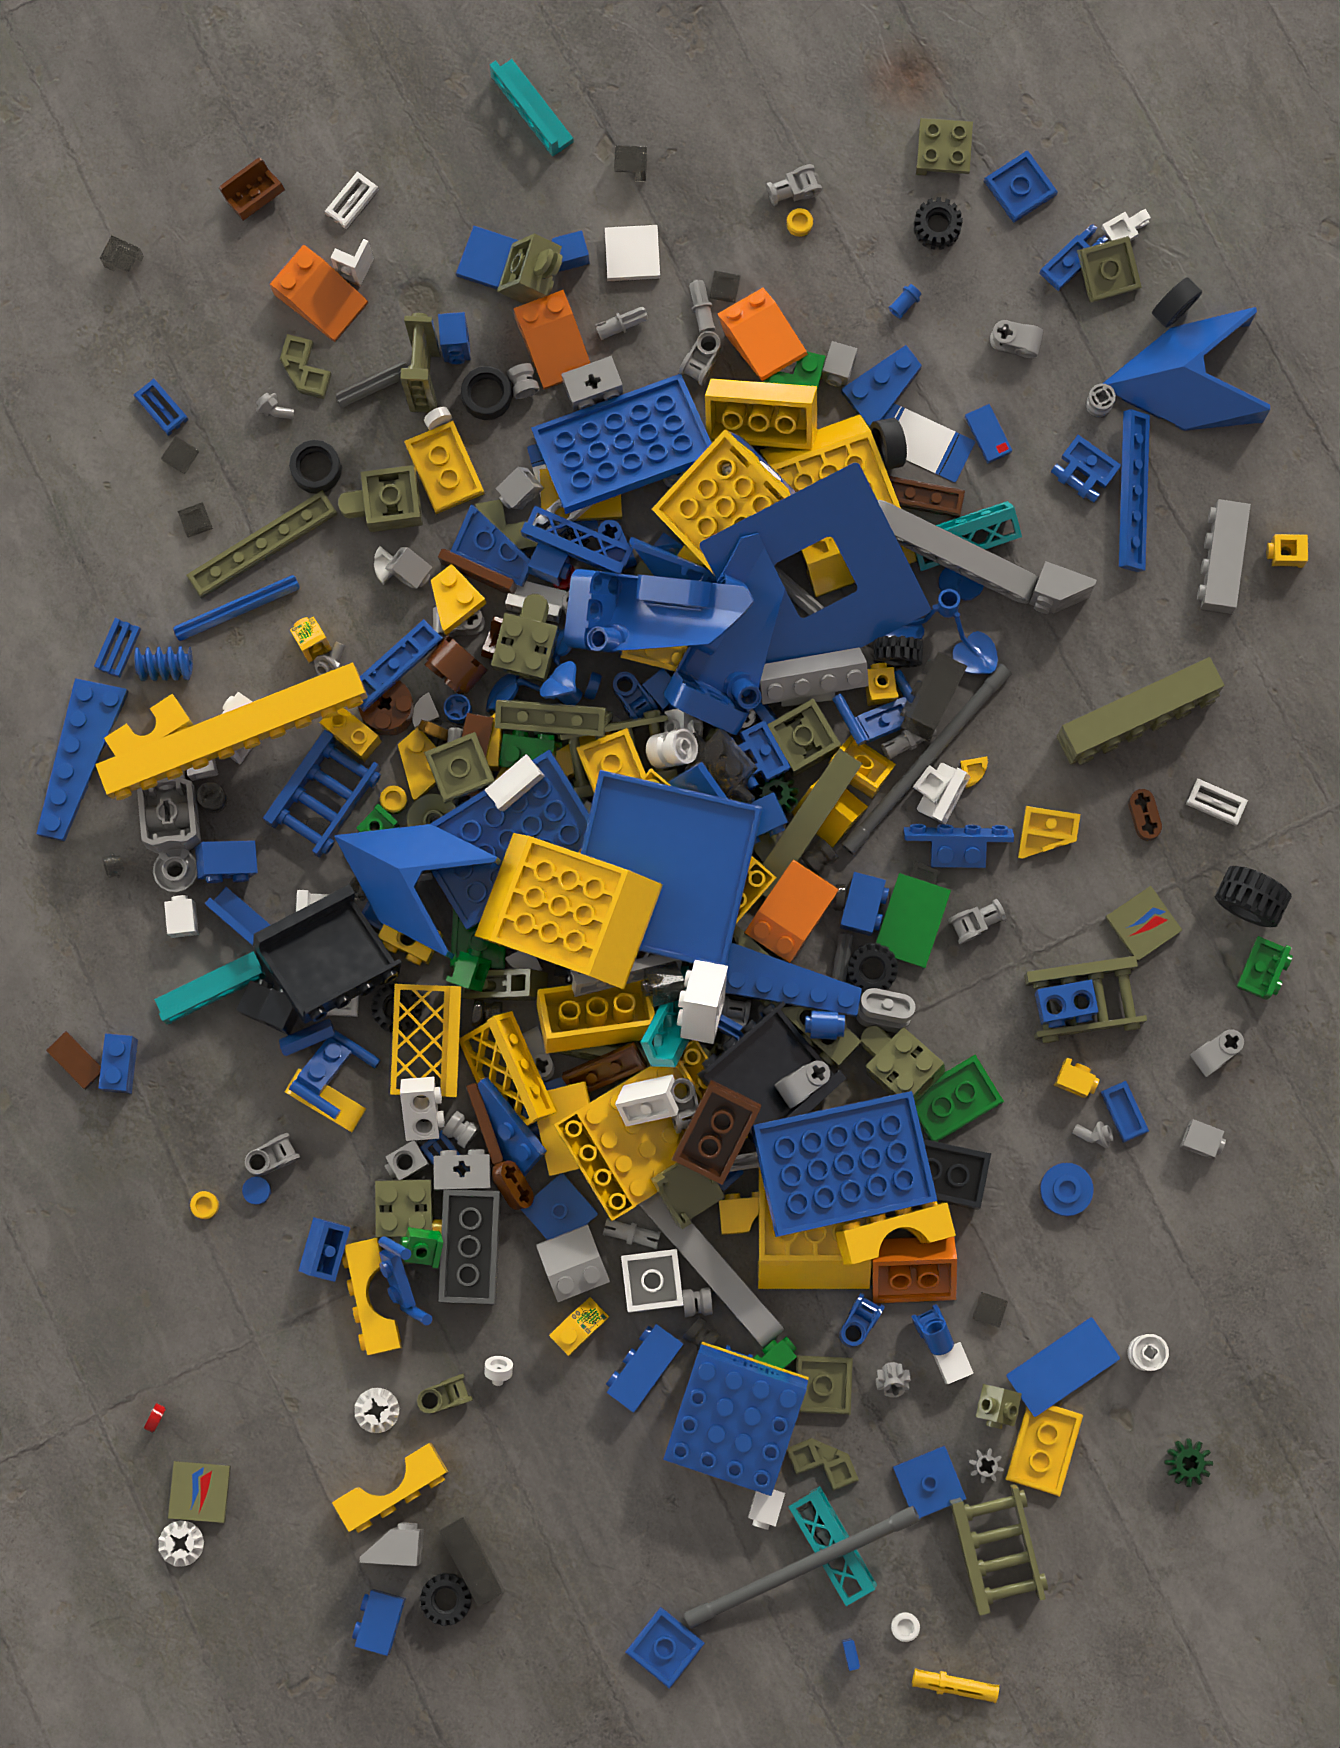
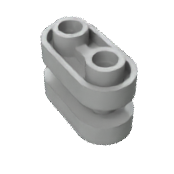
[856,988,915,1033]

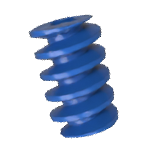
[134,646,193,681]

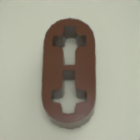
[1128,789,1162,841]
[492,1161,534,1210]

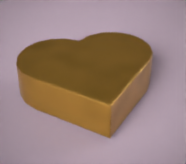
[418,719,448,741]

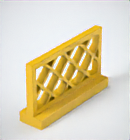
[390,984,461,1097]
[459,1011,556,1127]

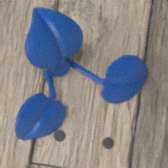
[885,567,998,674]
[486,628,583,713]

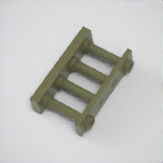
[401,313,441,413]
[557,710,678,798]
[1024,956,1147,1043]
[949,1484,1048,1616]

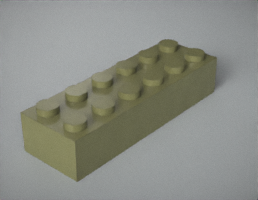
[1056,657,1225,765]

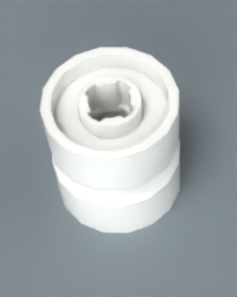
[646,728,698,769]
[1128,1334,1169,1371]

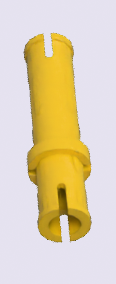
[912,1668,999,1703]

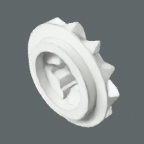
[355,1388,399,1433]
[158,1521,204,1566]

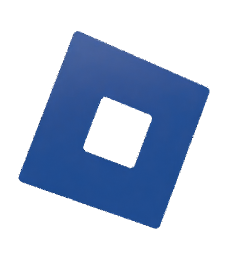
[700,463,931,664]

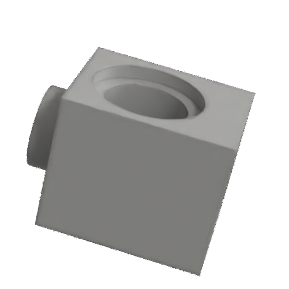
[822,341,857,387]
[495,467,544,510]
[385,547,432,589]
[1180,1119,1226,1159]
[384,1140,430,1180]

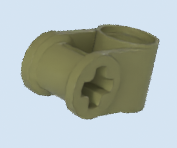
[417,1373,473,1414]

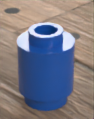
[805,1011,845,1040]

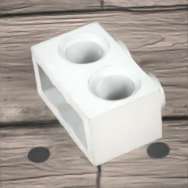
[400,1077,445,1141]

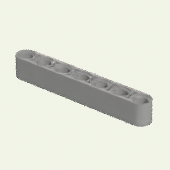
[878,500,1038,604]
[639,1192,784,1348]

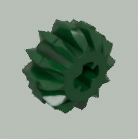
[753,773,799,814]
[1164,1438,1213,1487]

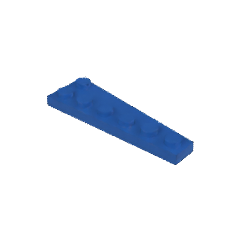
[36,678,129,841]
[725,943,862,1017]

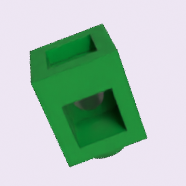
[356,804,400,832]
[446,947,492,992]
[400,1227,444,1268]
[753,1336,797,1369]

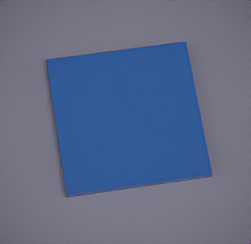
[580,770,763,966]

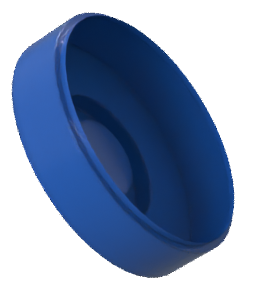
[1040,1163,1093,1216]

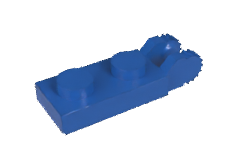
[1039,224,1109,291]

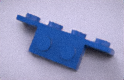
[903,824,1014,868]

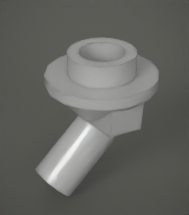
[256,393,294,419]
[314,641,346,675]
[1072,1121,1113,1148]

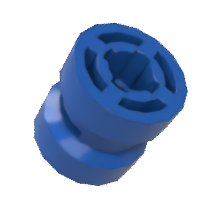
[444,694,472,725]

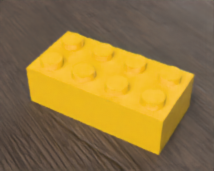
[705,379,817,450]
[536,978,655,1053]

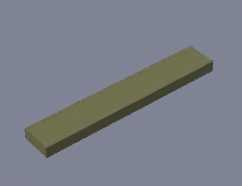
[186,490,337,599]
[762,749,863,897]

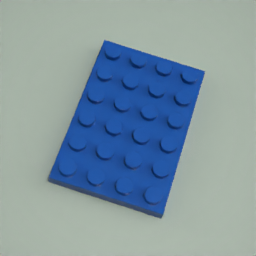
[531,374,712,514]
[431,750,589,930]
[751,1091,938,1237]

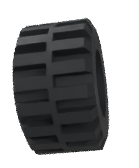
[1214,866,1292,927]

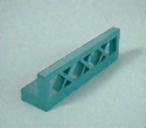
[489,59,574,157]
[915,501,1022,571]
[154,951,266,1025]
[640,966,690,1067]
[788,1486,877,1606]

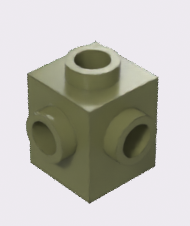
[976,1384,1022,1429]

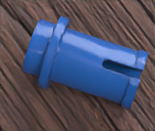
[888,284,922,319]

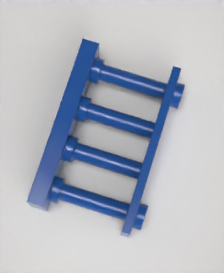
[263,729,381,858]

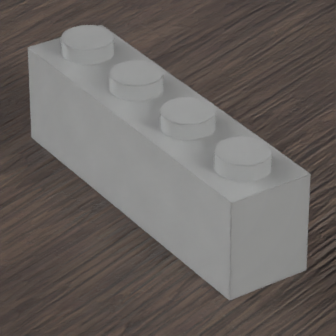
[1197,499,1251,614]
[758,647,869,705]

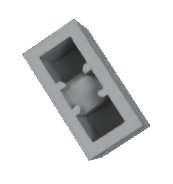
[561,356,623,411]
[434,1149,492,1191]

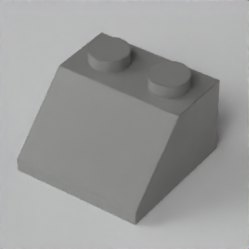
[1029,561,1097,614]
[536,1224,610,1302]
[360,1522,424,1566]

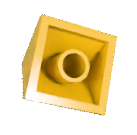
[829,735,896,799]
[791,779,868,848]

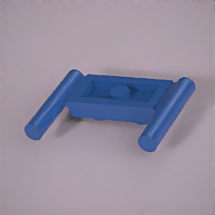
[832,670,927,746]
[289,1030,381,1119]
[379,1236,432,1325]

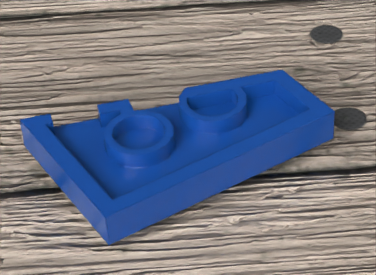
[841,345,922,428]
[451,504,531,587]

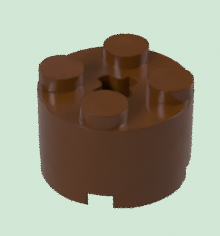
[424,634,488,695]
[358,680,414,736]

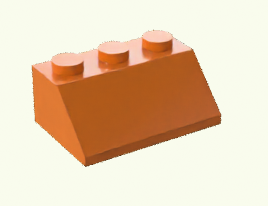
[871,1236,957,1303]

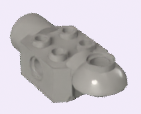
[137,771,201,892]

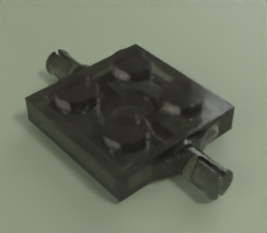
[685,729,758,804]

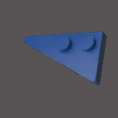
[477,1077,547,1177]

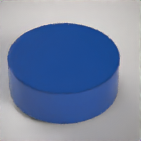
[584,672,602,700]
[242,1176,271,1205]

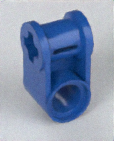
[598,520,637,569]
[613,672,659,719]
[839,1292,885,1348]
[911,1304,954,1355]

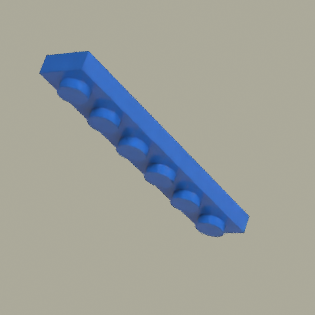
[1119,409,1150,572]

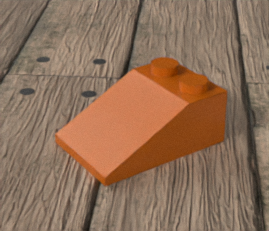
[270,245,368,342]
[718,288,808,381]
[514,290,590,389]
[744,859,839,963]

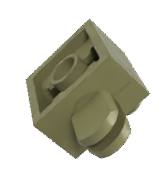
[497,233,562,304]
[338,465,423,532]
[491,594,560,683]
[754,698,841,777]
[861,1025,945,1103]
[375,1180,434,1265]

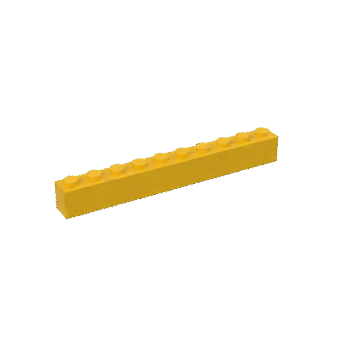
[95,662,368,800]

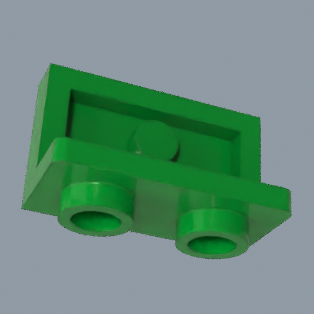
[499,730,562,768]
[1236,936,1293,1000]

